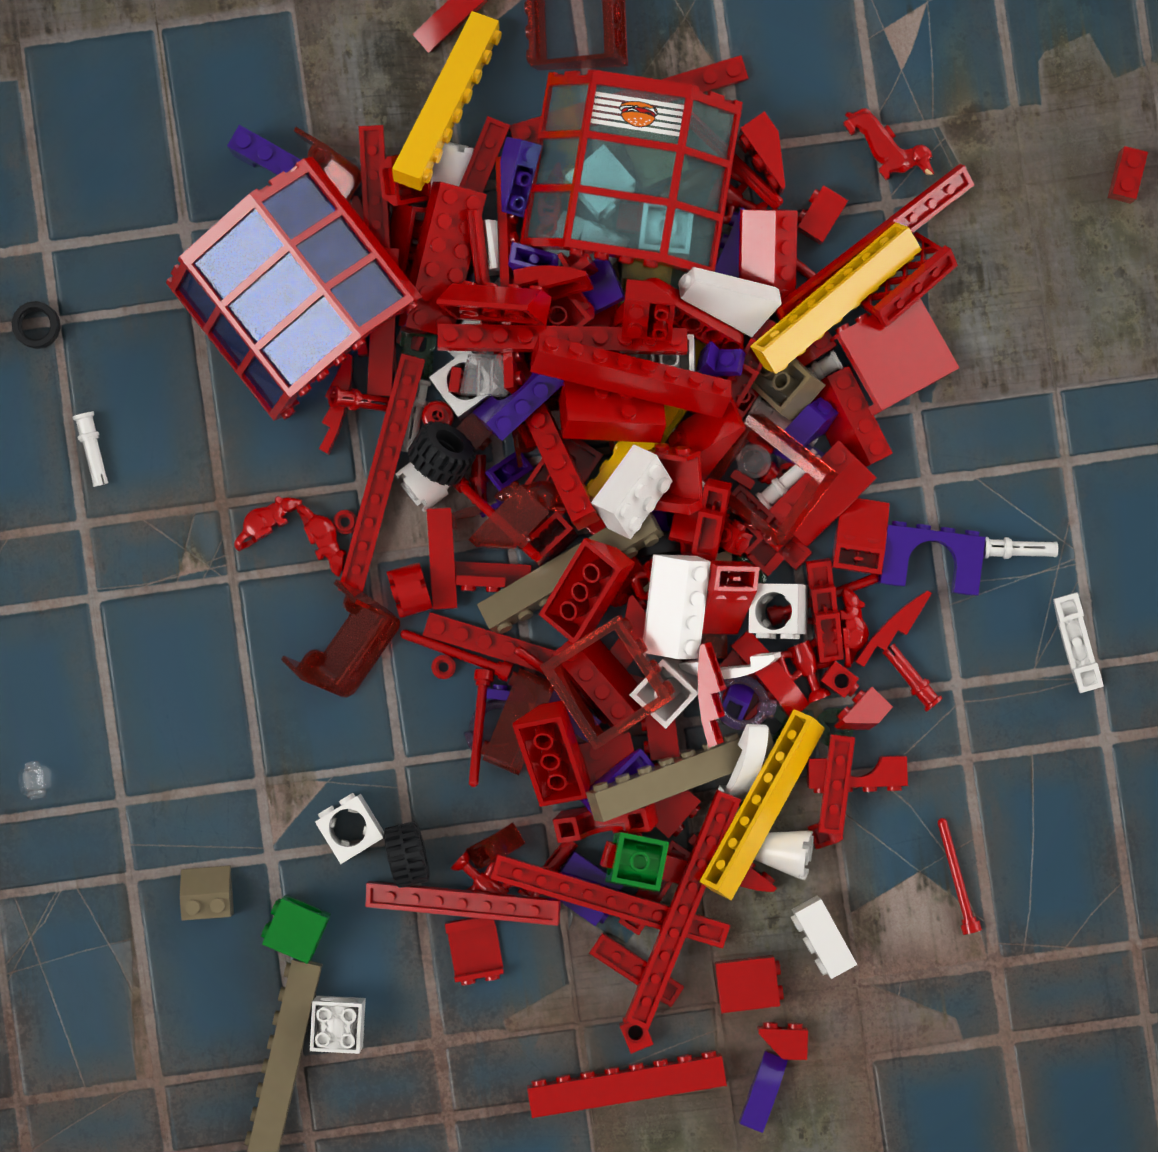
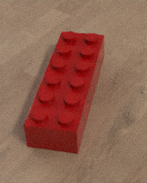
[398,182,487,335]

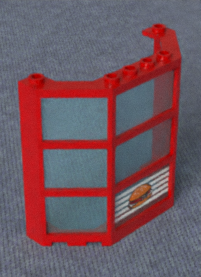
[520,70,743,273]

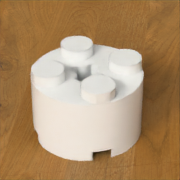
[395,462,450,512]

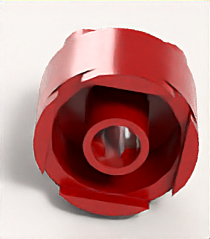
[386,562,433,618]

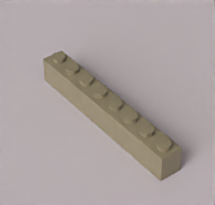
[477,512,664,634]
[586,730,774,822]
[244,958,323,1152]

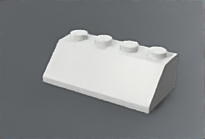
[641,554,711,659]

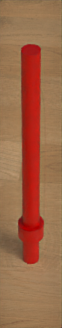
[453,477,539,560]

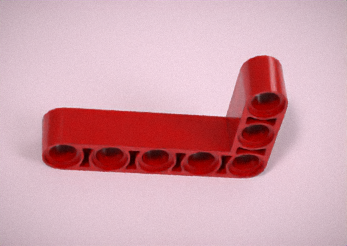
[613,278,744,350]

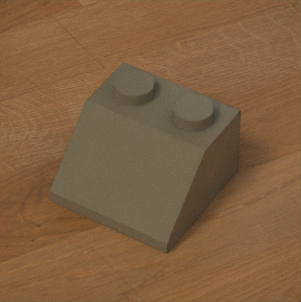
[180,865,234,921]

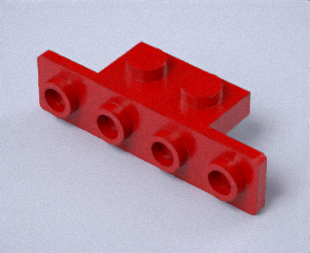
[455,561,531,592]

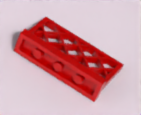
[859,232,958,328]

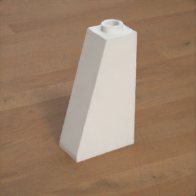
[678,267,782,337]

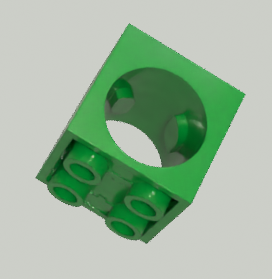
[605,832,669,892]
[261,895,331,964]

